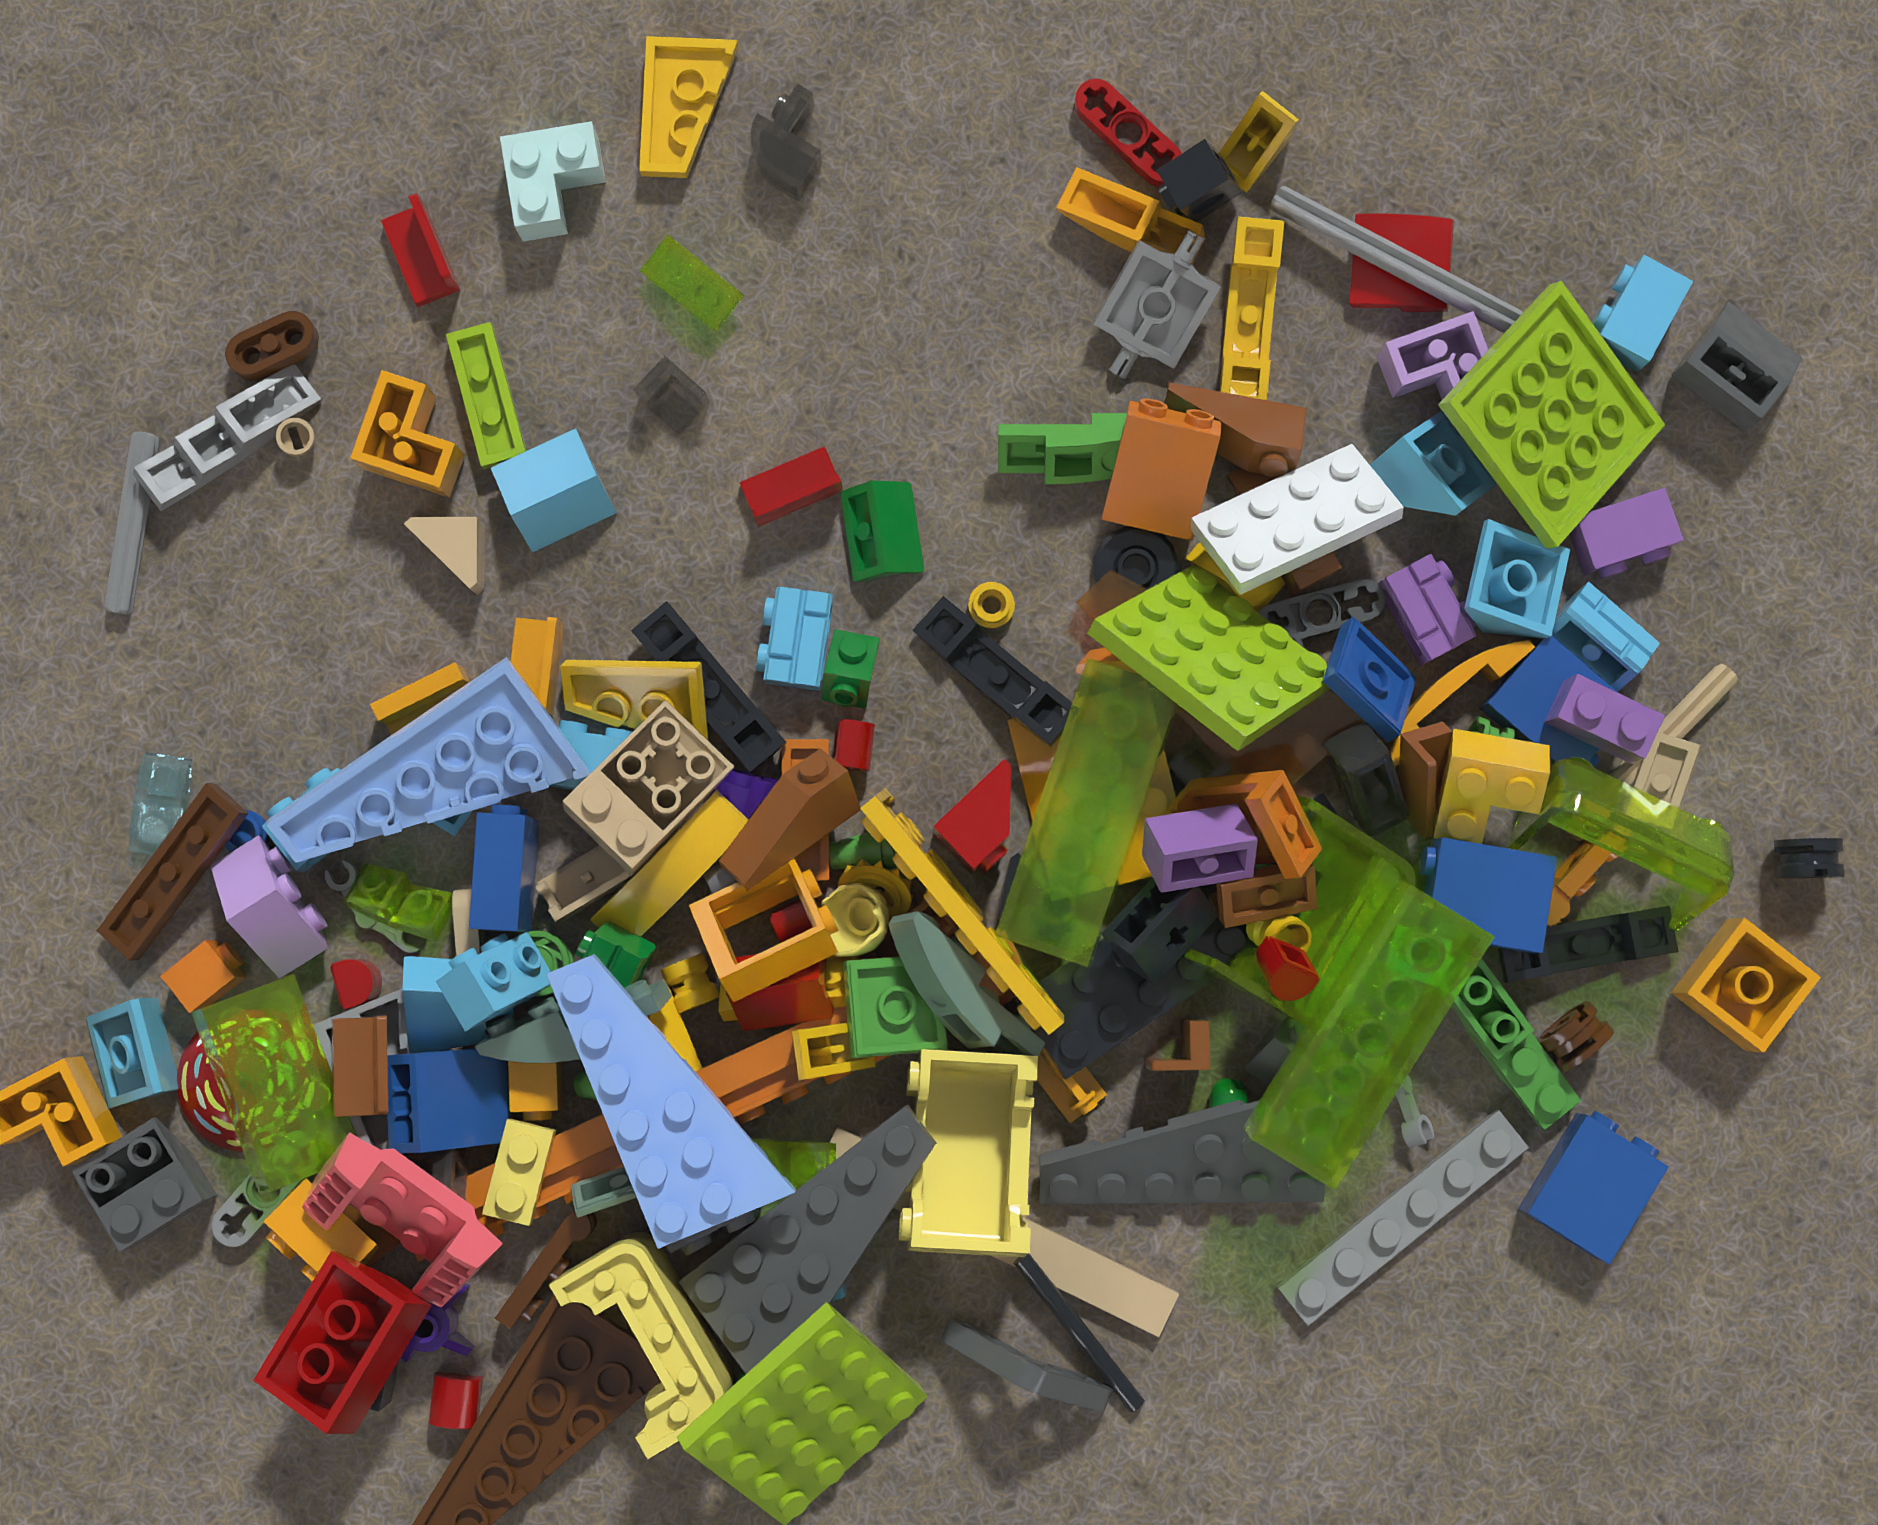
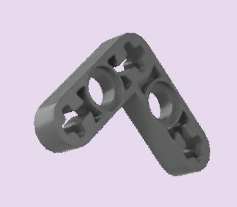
[1258,579,1386,736]
[941,1317,1113,1412]

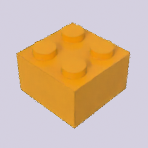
[1671,918,1821,1053]

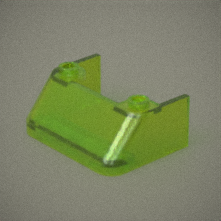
[1507,757,1735,931]
[1184,795,1416,1031]

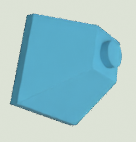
[1370,411,1497,516]

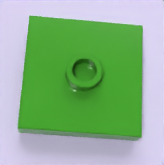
[842,957,947,1058]

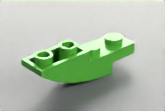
[998,413,1127,484]
[1440,955,1581,1130]

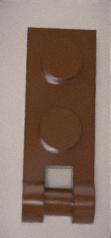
[495,1211,597,1329]

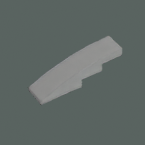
[133,364,321,511]

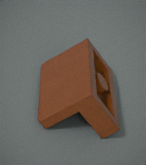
[1398,722,1452,839]
[1209,863,1318,928]
[331,1015,388,1117]
[1144,1019,1210,1071]

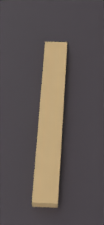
[817,1126,1179,1337]

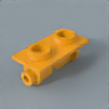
[1037,1048,1107,1124]

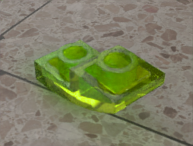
[640,234,744,332]
[343,864,453,941]
[751,1138,836,1190]

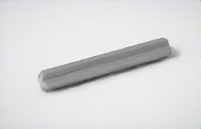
[104,432,159,615]

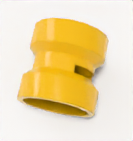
[1246,914,1312,952]
[660,953,720,1014]

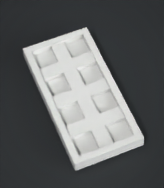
[1191,444,1404,595]

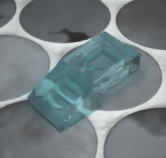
[128,752,193,855]

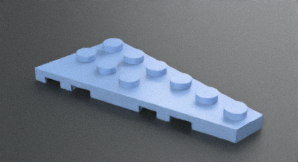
[266,657,591,863]
[547,954,796,1249]

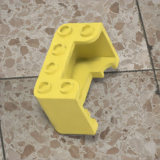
[898,1049,1038,1257]
[549,1232,734,1459]

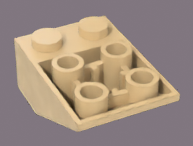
[563,700,734,876]

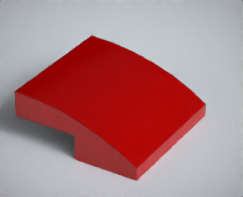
[1349,213,1454,312]

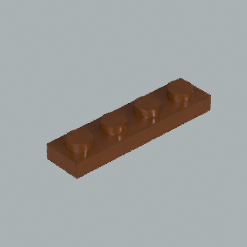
[96,783,249,961]

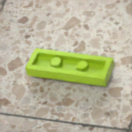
[446,322,527,470]

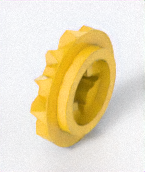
[838,859,913,921]

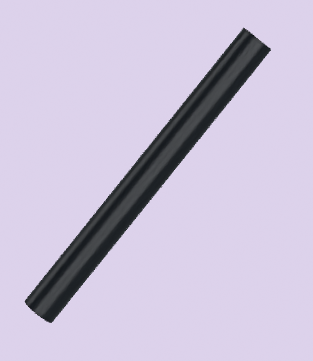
[1013,1253,1145,1412]

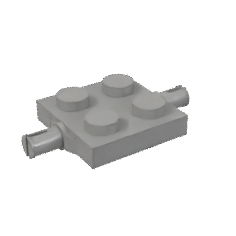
[1093,230,1221,379]

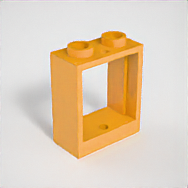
[689,858,839,1002]

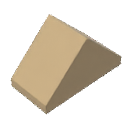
[404,517,485,595]

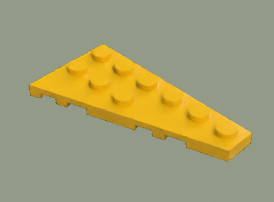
[860,788,1064,1035]

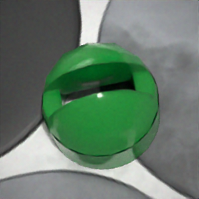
[1209,1077,1248,1108]

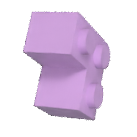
[1376,311,1489,426]
[210,835,328,979]

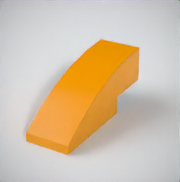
[1056,167,1206,265]

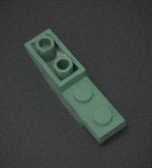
[888,911,1045,1056]
[475,979,672,1063]

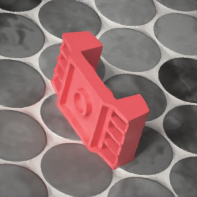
[302,1133,503,1307]

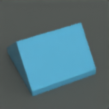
[491,428,617,552]
[1464,519,1570,638]
[86,998,178,1109]

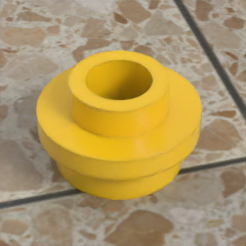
[968,582,1015,629]

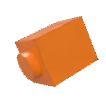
[160,940,246,1013]

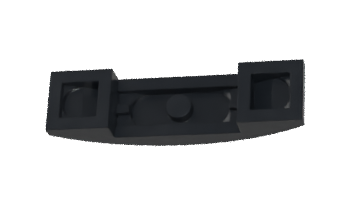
[913,596,1082,747]
[631,601,787,773]
[1498,906,1679,983]

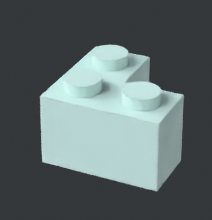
[500,121,606,242]

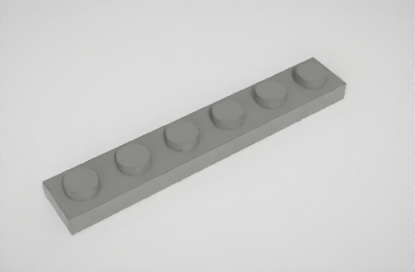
[1276,1109,1529,1326]

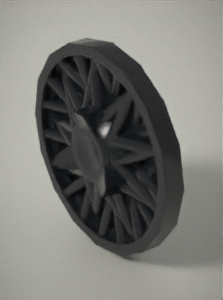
[1093,526,1179,607]

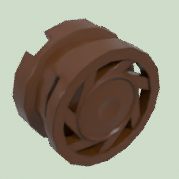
[1538,1001,1614,1072]

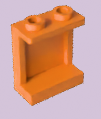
[1101,398,1221,541]
[1170,770,1323,879]

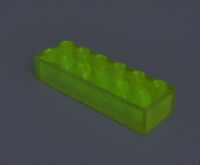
[995,658,1178,967]
[1243,879,1495,1190]

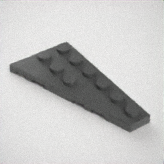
[1039,1075,1334,1204]
[678,1104,937,1374]

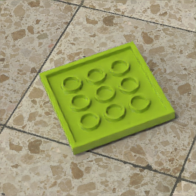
[1438,281,1665,548]
[1087,565,1330,751]
[677,1302,928,1525]

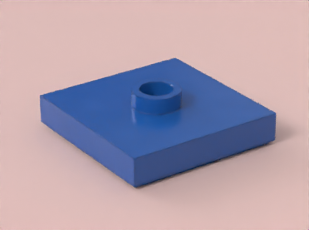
[1323,617,1416,742]

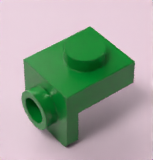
[821,629,880,708]

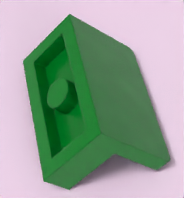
[840,480,924,582]

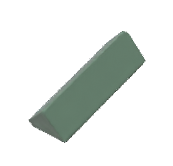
[571,1167,637,1218]

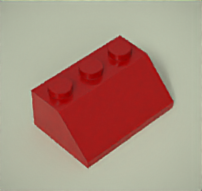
[933,759,1011,874]
[253,1251,432,1434]

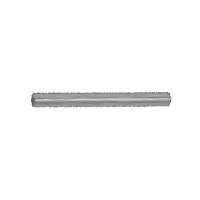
[1271,186,1523,333]

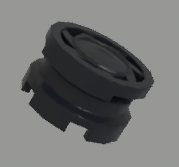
[1774,838,1844,879]

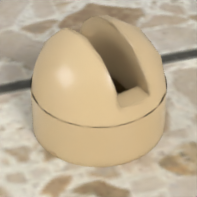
[276,418,315,457]

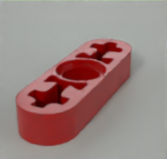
[1074,78,1182,187]

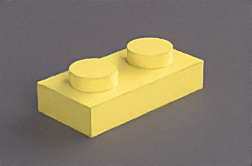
[482,1119,556,1226]

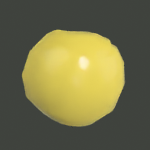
[821,883,889,957]

